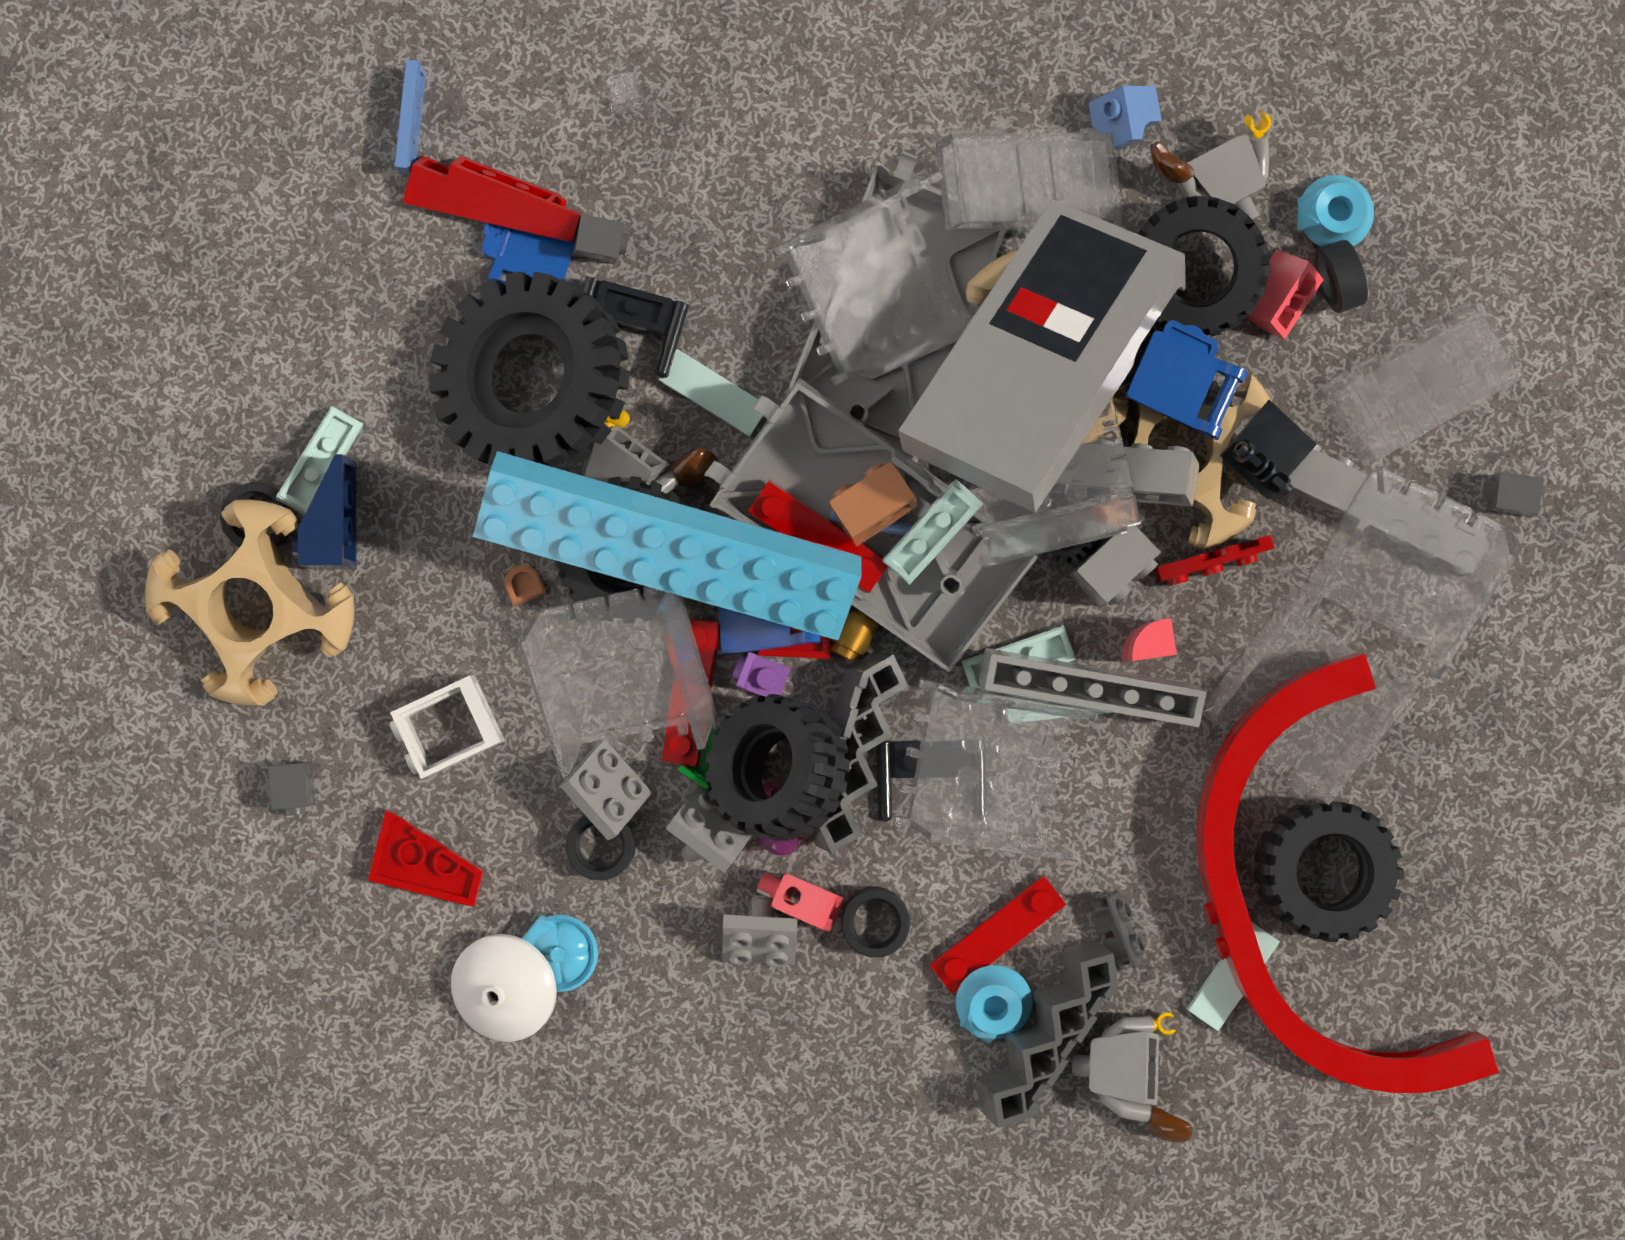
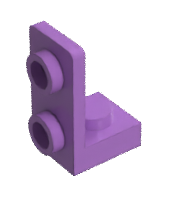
[732,652,791,697]

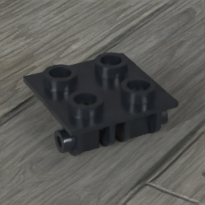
[1220,400,1317,499]

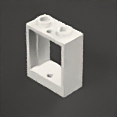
[390,675,505,779]

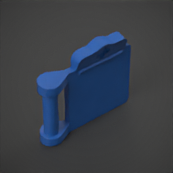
[482,223,575,284]
[1126,320,1248,440]
[718,607,821,655]

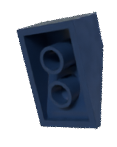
[292,454,357,570]

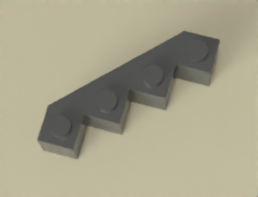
[810,651,908,853]
[976,939,1118,1128]

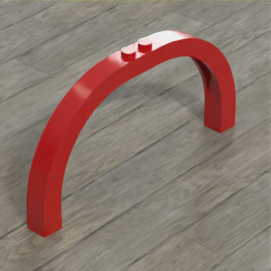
[1196,653,1499,1093]

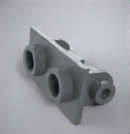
[1090,891,1145,971]

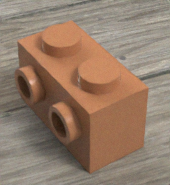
[829,461,918,547]

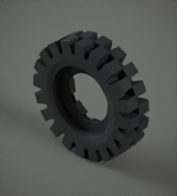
[429,272,630,470]

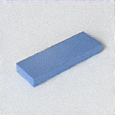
[395,60,426,176]

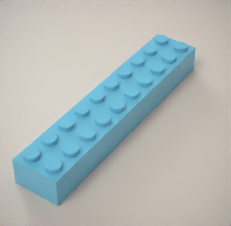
[473,451,861,640]

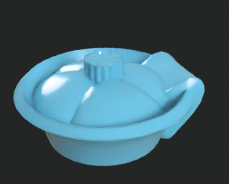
[1297,175,1374,247]
[521,915,598,992]
[956,965,1033,1043]

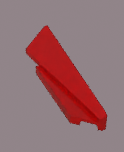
[403,156,581,242]

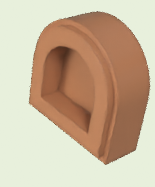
[505,565,547,607]

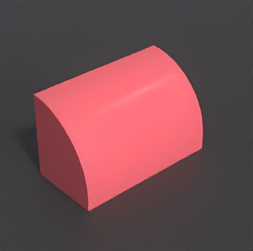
[1246,250,1323,339]
[1122,618,1177,662]

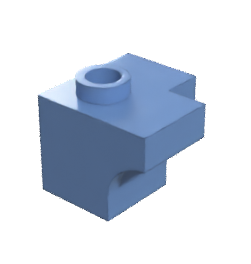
[1088,86,1162,150]

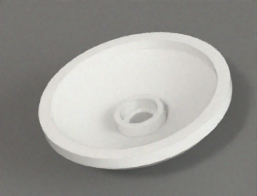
[451,934,557,1042]

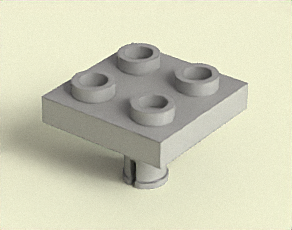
[560,739,652,840]
[666,785,753,873]
[722,895,798,967]

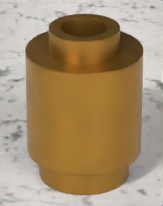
[830,607,879,663]

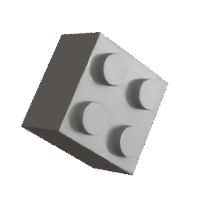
[1068,520,1161,606]

